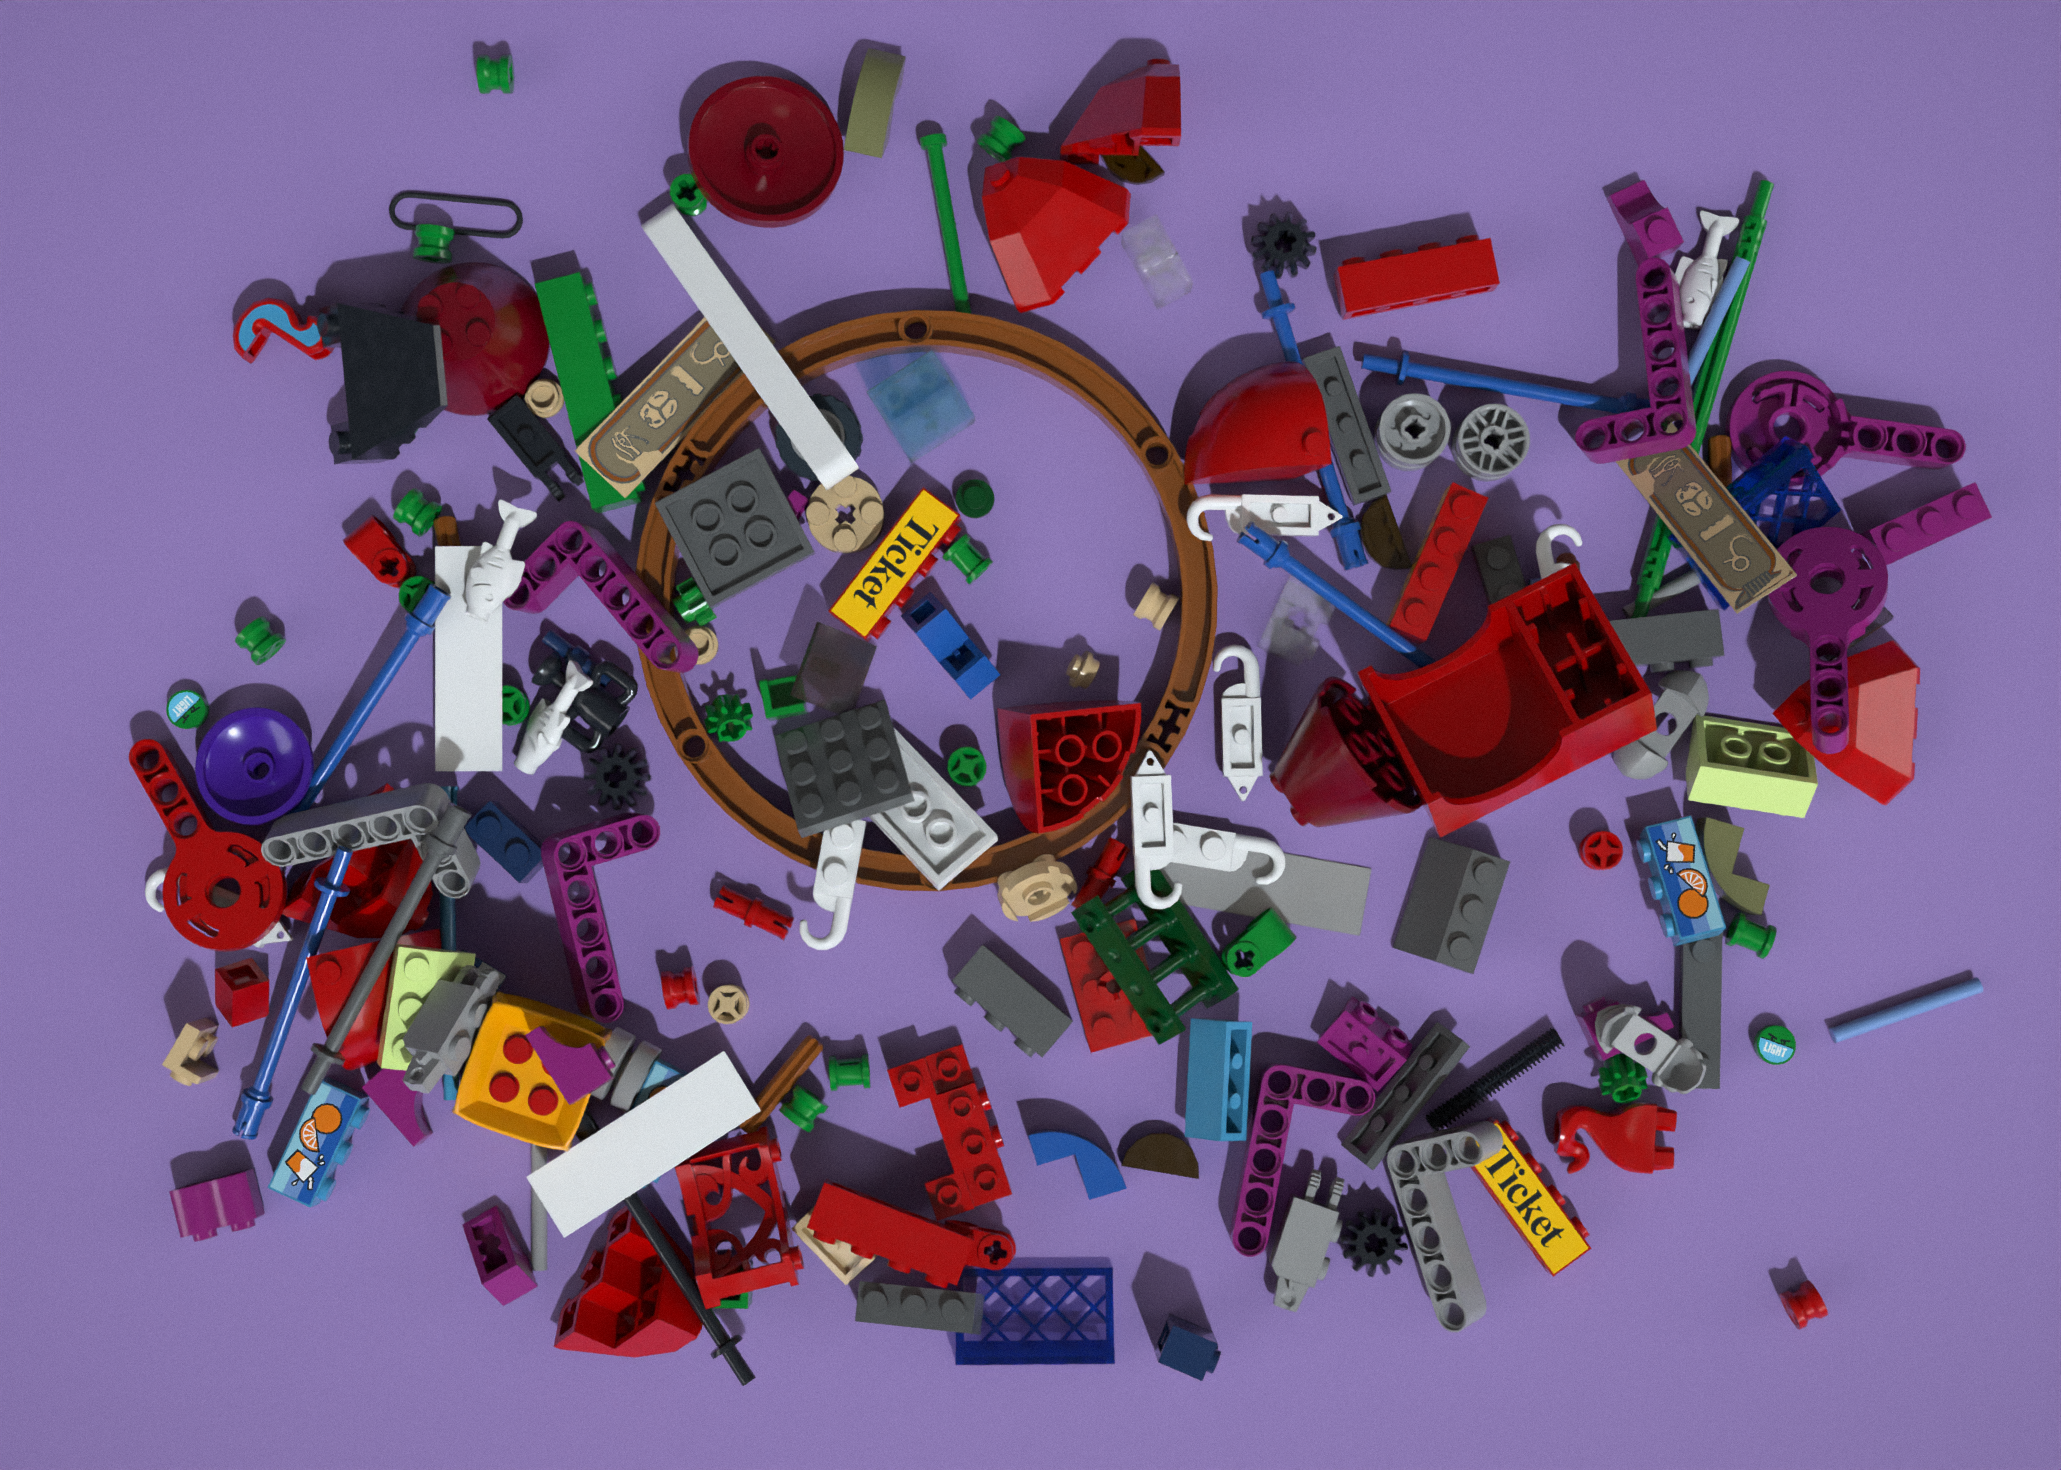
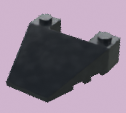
[317,303,448,464]

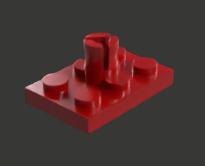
[1060,918,1153,1053]

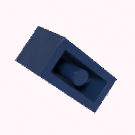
[464,800,543,883]
[1154,1313,1221,1381]

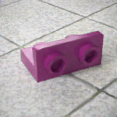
[1317,996,1413,1092]

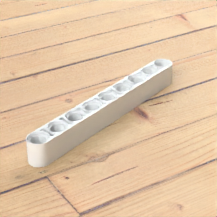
[641,204,859,490]

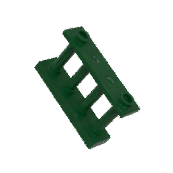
[1071,869,1239,1045]

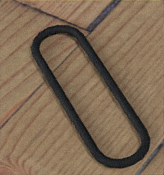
[389,192,523,239]

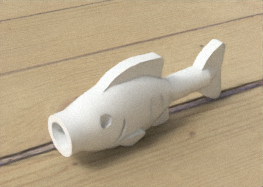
[1675,211,1739,330]
[465,500,537,622]
[513,660,593,775]

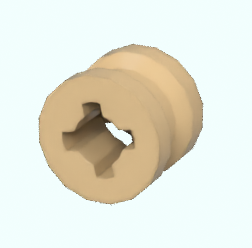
[1133,582,1179,631]
[708,984,750,1024]

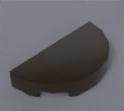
[1101,146,1165,185]
[1359,494,1412,571]
[1121,1132,1199,1179]

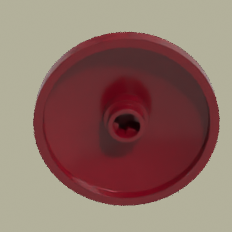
[687,76,844,228]

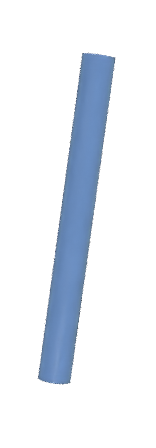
[1670,256,1750,395]
[1829,977,1983,1043]

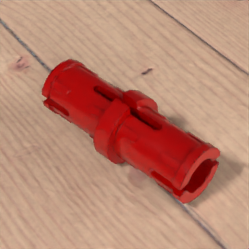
[1071,837,1131,908]
[713,885,795,941]

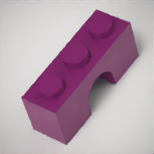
[1860,482,1992,569]

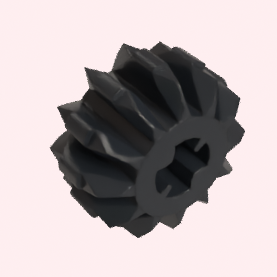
[1250,212,1317,279]
[584,744,652,810]
[1340,1208,1408,1277]

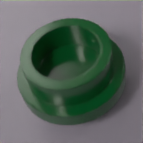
[956,479,995,519]

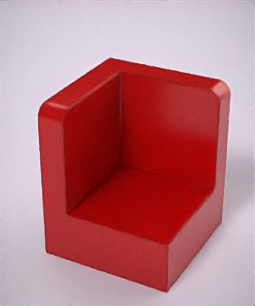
[215,957,269,1028]

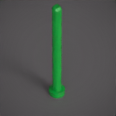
[919,133,971,314]

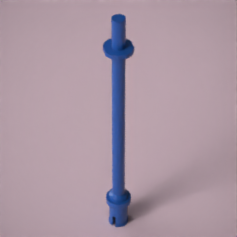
[1259,270,1369,571]
[1361,350,1651,414]
[1237,521,1436,668]
[287,583,452,815]
[232,846,353,1140]

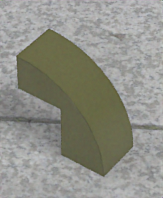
[844,48,906,158]
[1695,817,1770,915]

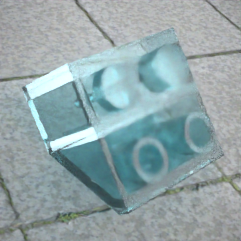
[866,350,975,464]

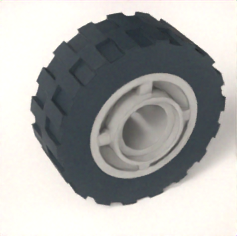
[775,393,863,482]

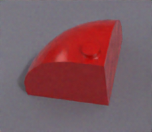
[1184,361,1332,485]
[997,700,1141,834]
[306,929,441,1071]

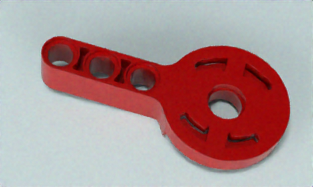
[129,739,287,952]

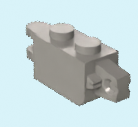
[402,965,500,1093]
[1269,1169,1345,1312]

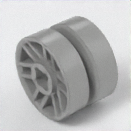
[1373,393,1451,471]
[1451,404,1530,482]
[591,1027,662,1113]

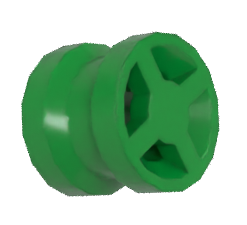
[477,54,515,94]
[977,115,1026,162]
[412,224,455,264]
[393,488,442,537]
[398,576,435,612]
[235,616,286,665]
[502,685,531,726]
[947,747,987,787]
[779,1084,829,1133]

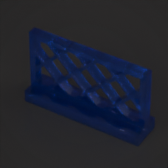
[1668,436,1842,611]
[956,1267,1115,1366]

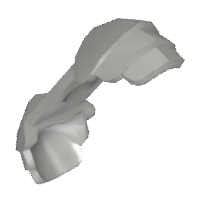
[1613,670,1709,780]
[1595,1004,1706,1094]

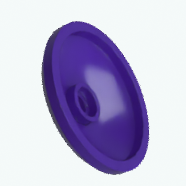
[195,707,314,825]

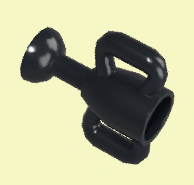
[531,652,638,754]

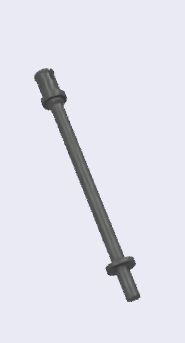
[301,803,472,1095]

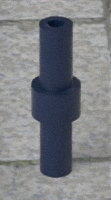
[542,630,611,688]

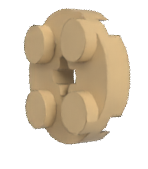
[806,475,885,553]
[997,854,1077,922]

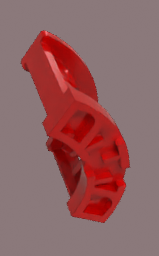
[675,1126,804,1309]

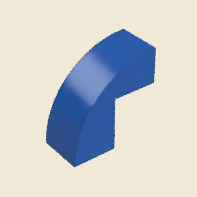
[901,592,1000,700]
[1028,1129,1127,1200]

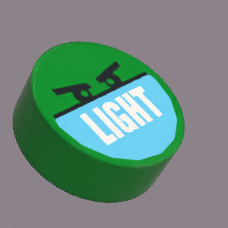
[166,690,209,730]
[1754,1025,1796,1065]

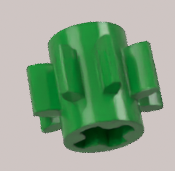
[672,577,720,627]
[704,694,753,742]
[1598,1054,1648,1103]

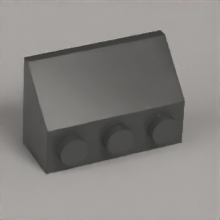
[1392,837,1510,974]

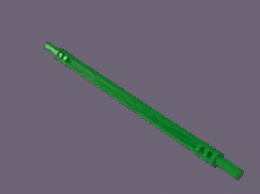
[1630,180,1774,619]

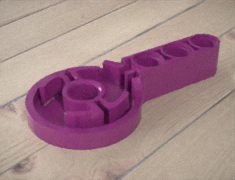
[1725,371,1966,489]
[1767,527,1888,754]

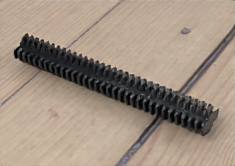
[1426,1028,1565,1131]

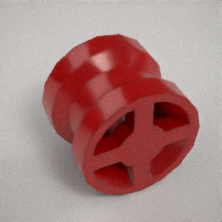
[1578,831,1623,870]
[661,966,700,1010]
[1779,1280,1828,1330]

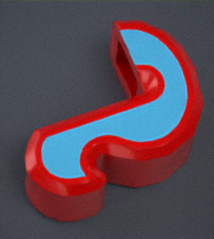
[232,297,334,364]

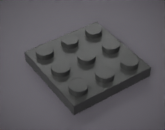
[655,448,816,609]
[774,699,915,838]

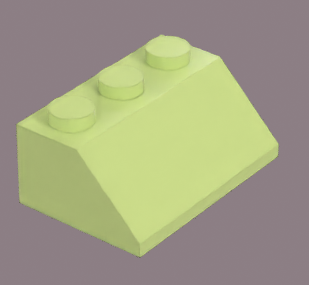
[1686,714,1818,818]
[377,944,476,1071]

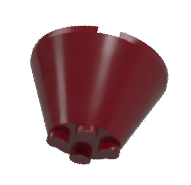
[401,262,550,416]
[1269,677,1422,828]

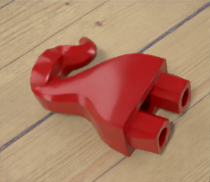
[1553,1101,1677,1174]

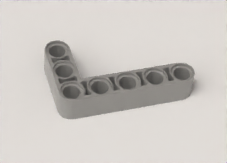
[261,783,481,898]
[1387,1121,1503,1332]

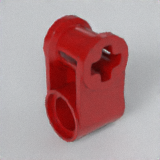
[343,514,417,589]
[944,1220,1016,1270]

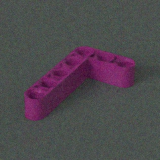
[1575,258,1696,464]
[503,521,699,673]
[541,812,660,1023]
[1230,1063,1375,1257]

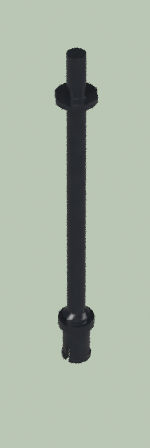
[575,1107,756,1386]

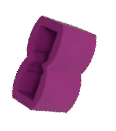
[169,1168,265,1242]

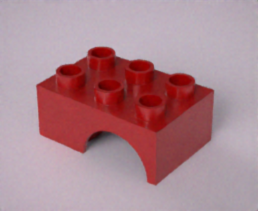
[1357,563,1657,838]

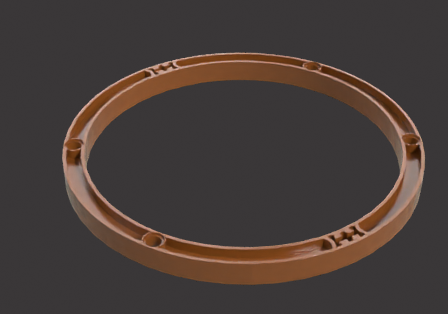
[635,310,1218,891]

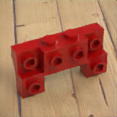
[887,1043,1012,1221]

